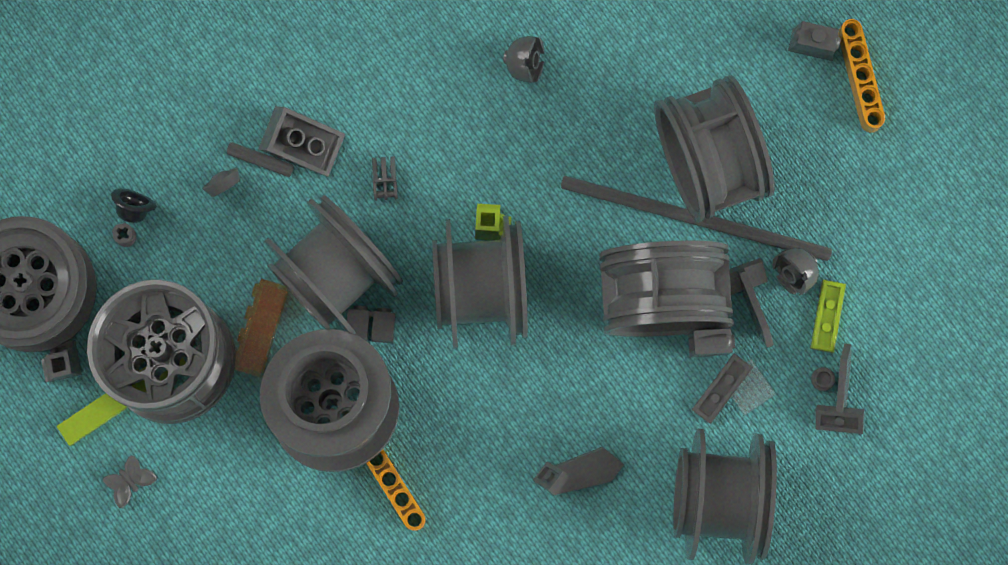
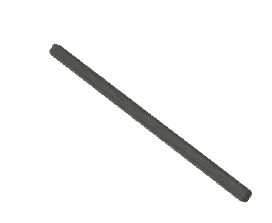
[561,176,832,261]

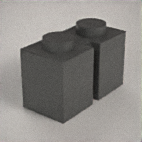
[347,306,396,344]

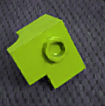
[475,203,511,240]

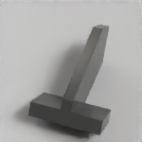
[729,258,774,348]
[816,343,865,434]
[533,447,624,495]

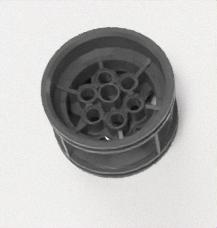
[654,75,775,222]
[599,240,734,337]
[87,280,236,424]

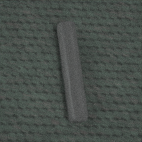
[227,142,294,177]

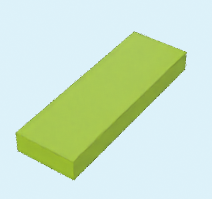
[810,280,846,353]

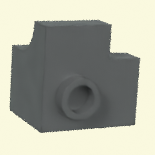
[41,340,82,383]

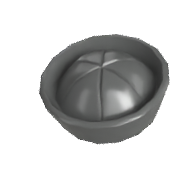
[202,167,240,197]

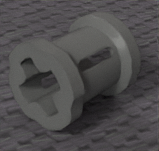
[112,223,137,247]

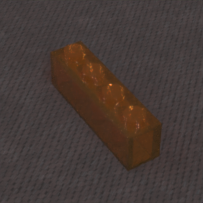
[235,278,289,379]

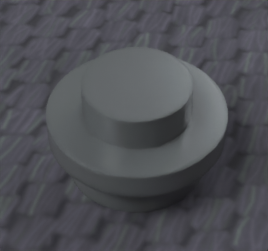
[811,367,835,391]

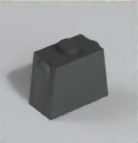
[788,21,841,61]
[688,329,735,358]

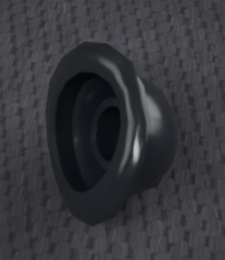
[111,188,157,223]

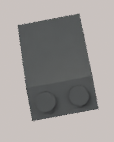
[258,106,345,177]

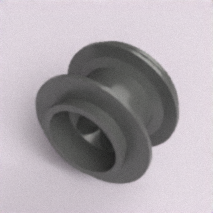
[264,195,403,334]
[432,215,528,349]
[0,216,97,352]
[260,329,399,472]
[673,428,777,565]

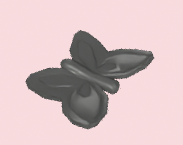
[103,455,157,508]

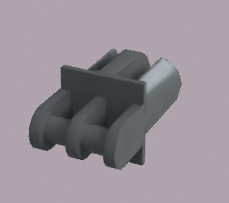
[372,156,398,201]

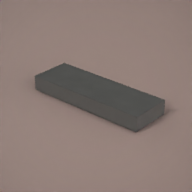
[692,353,753,424]

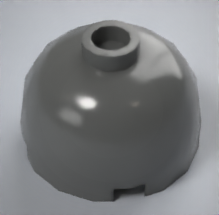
[503,36,544,83]
[772,248,819,296]

